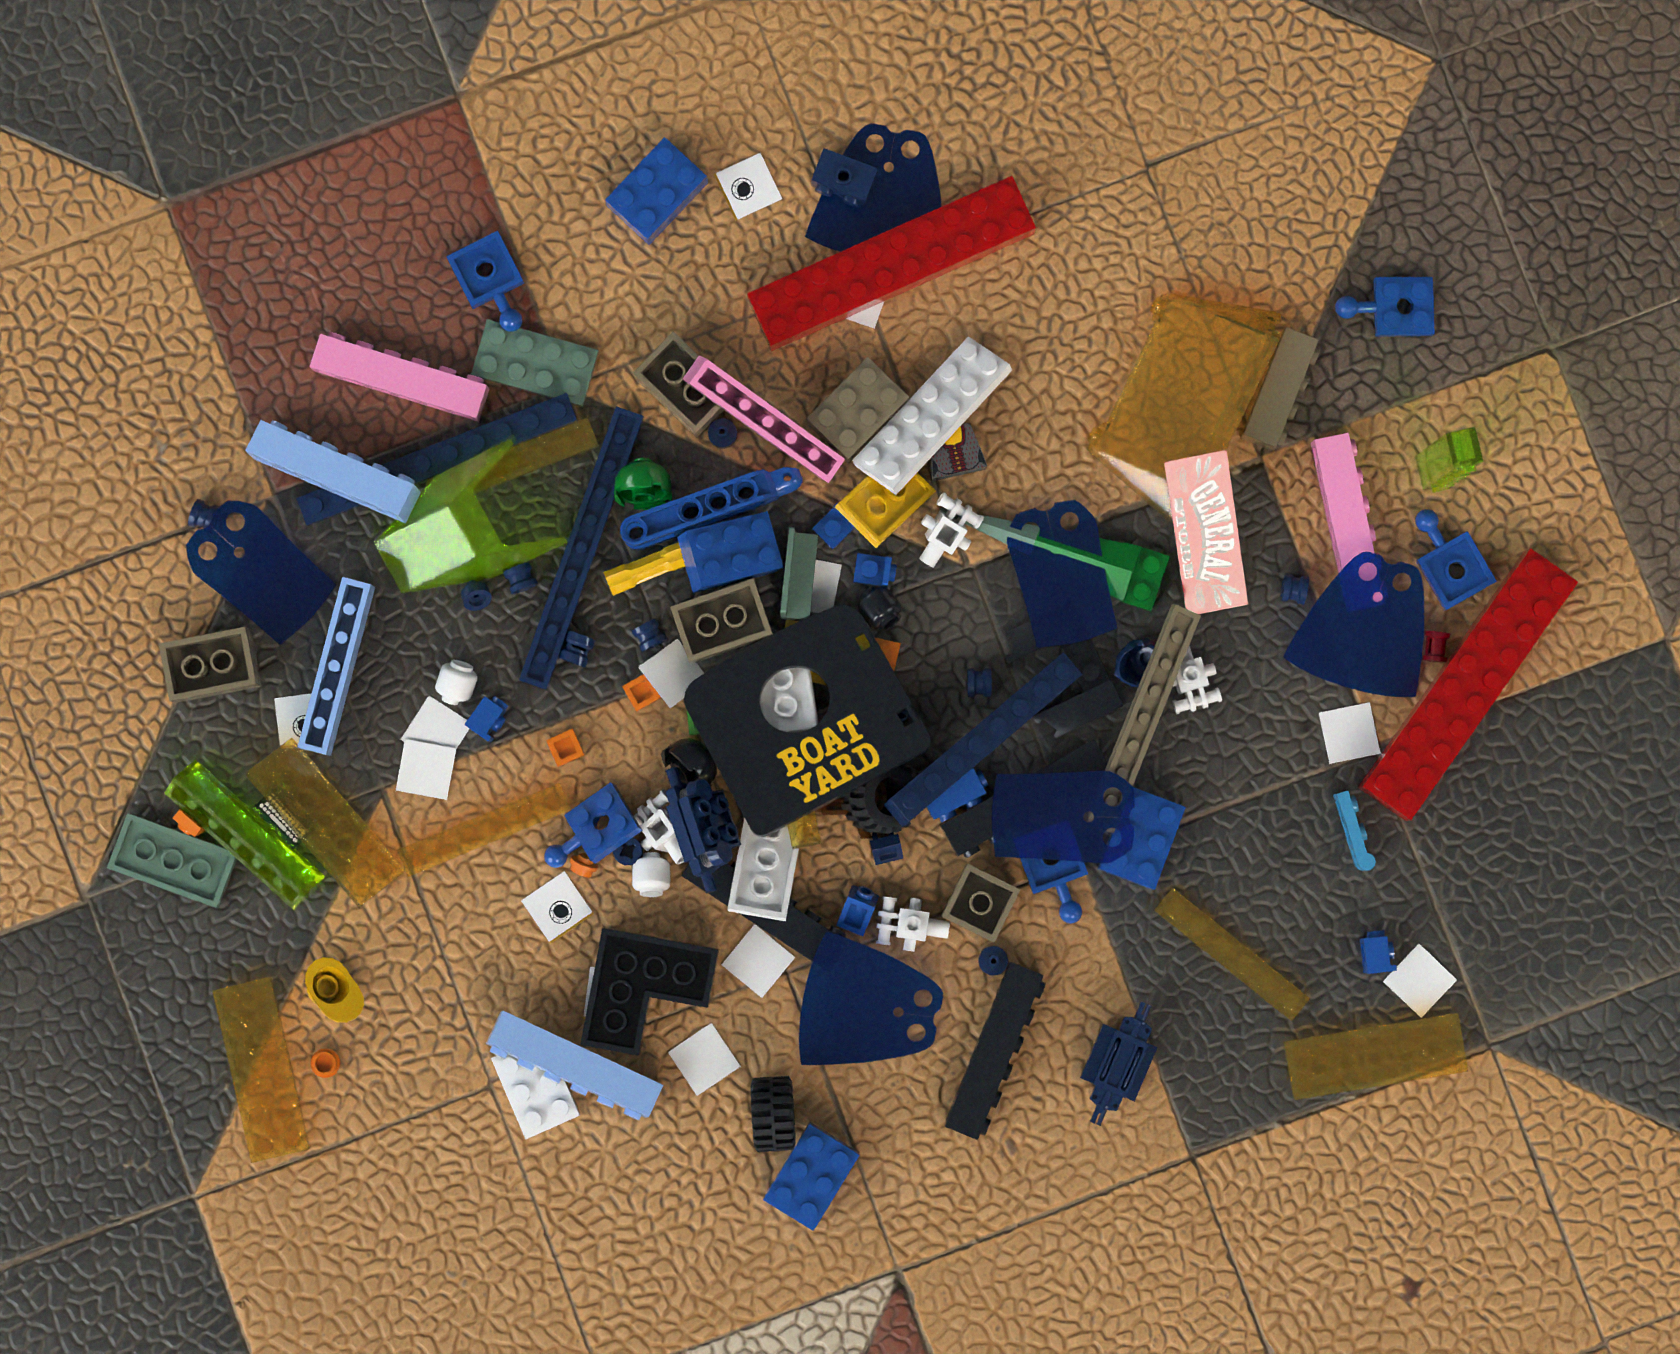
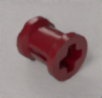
[1421,631,1450,663]

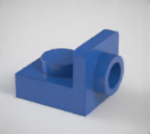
[812,503,855,550]
[853,553,897,588]
[836,885,879,936]

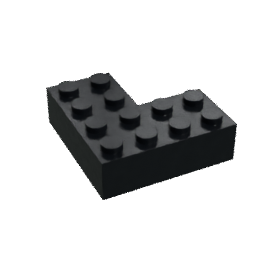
[580,928,720,1056]

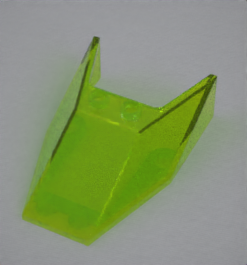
[374,434,569,593]

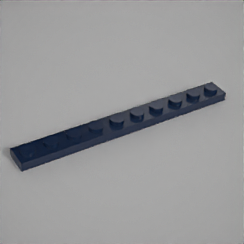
[296,393,578,526]
[519,406,644,690]

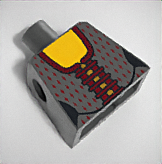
[930,423,987,482]

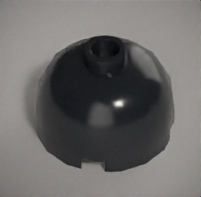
[661,738,717,787]

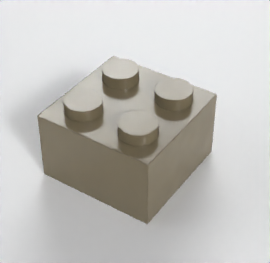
[941,864,1020,943]

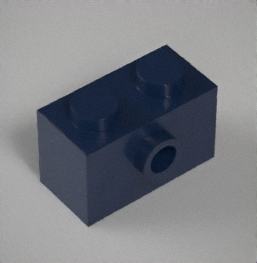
[811,148,878,207]

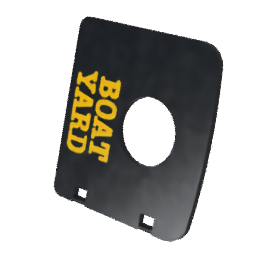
[684,605,931,837]

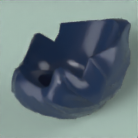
[1114,638,1156,688]

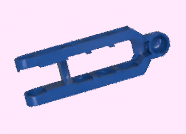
[620,467,803,550]

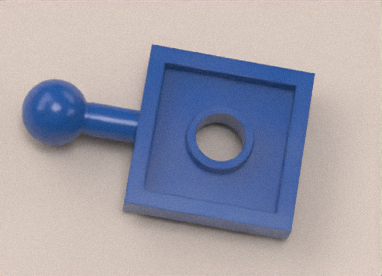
[446,230,525,332]
[1335,277,1435,337]
[1415,509,1497,611]
[544,782,643,868]
[1013,819,1088,924]

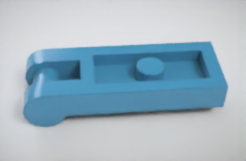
[1333,791,1376,871]

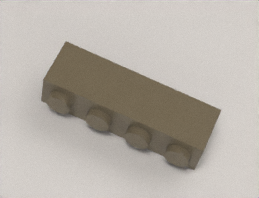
[1241,327,1320,451]

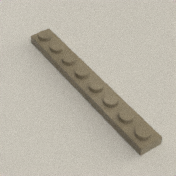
[1084,604,1201,833]

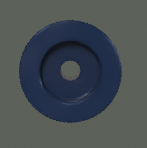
[708,418,737,449]
[461,580,492,611]
[978,946,1008,976]

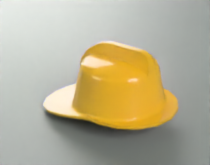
[305,957,364,1023]

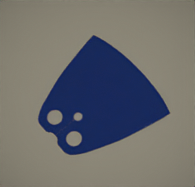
[805,124,942,252]
[1283,552,1424,697]
[799,932,943,1065]

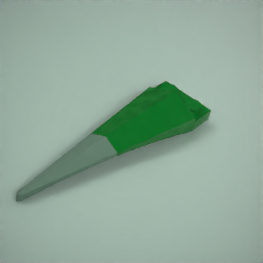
[939,508,1170,612]

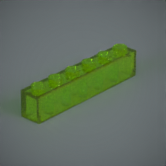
[1415,427,1484,493]
[164,759,326,910]

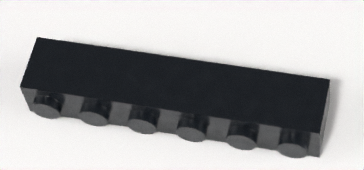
[940,740,1107,859]
[681,861,848,972]
[944,961,1046,1140]

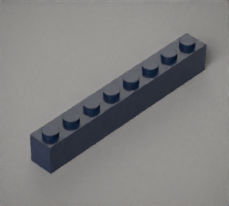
[884,652,1082,827]

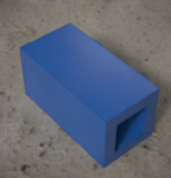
[927,768,988,823]

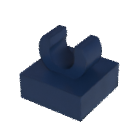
[870,832,904,865]

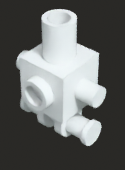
[919,492,984,568]
[1172,645,1222,715]
[634,789,684,864]
[876,896,950,952]

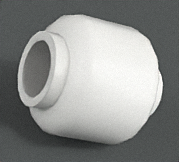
[435,660,477,705]
[632,852,670,897]

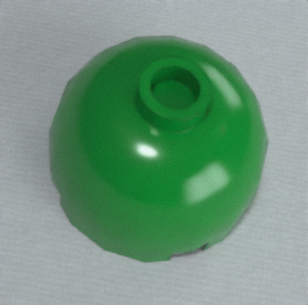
[614,457,672,510]

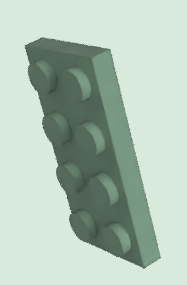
[471,319,599,407]
[107,813,239,908]

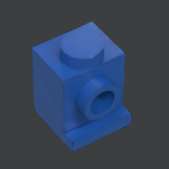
[464,696,508,743]
[1359,930,1397,974]

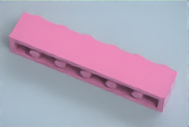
[310,332,490,422]
[682,355,845,483]
[1310,433,1388,613]

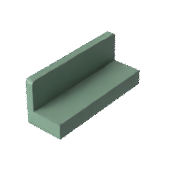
[780,527,818,621]

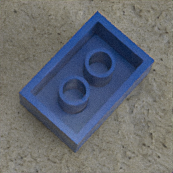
[605,137,708,245]
[677,511,783,593]
[1097,787,1186,890]
[763,1122,860,1231]

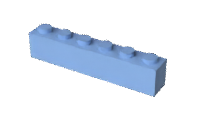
[245,420,421,524]
[297,577,375,756]
[486,1011,663,1120]

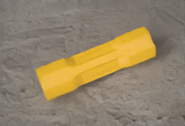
[604,542,685,596]

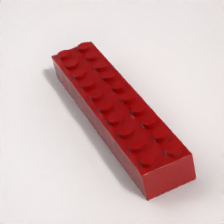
[747,176,1036,352]
[1358,548,1578,821]

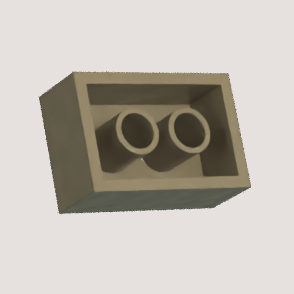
[633,331,724,438]
[806,357,909,463]
[670,579,773,664]
[159,627,262,703]

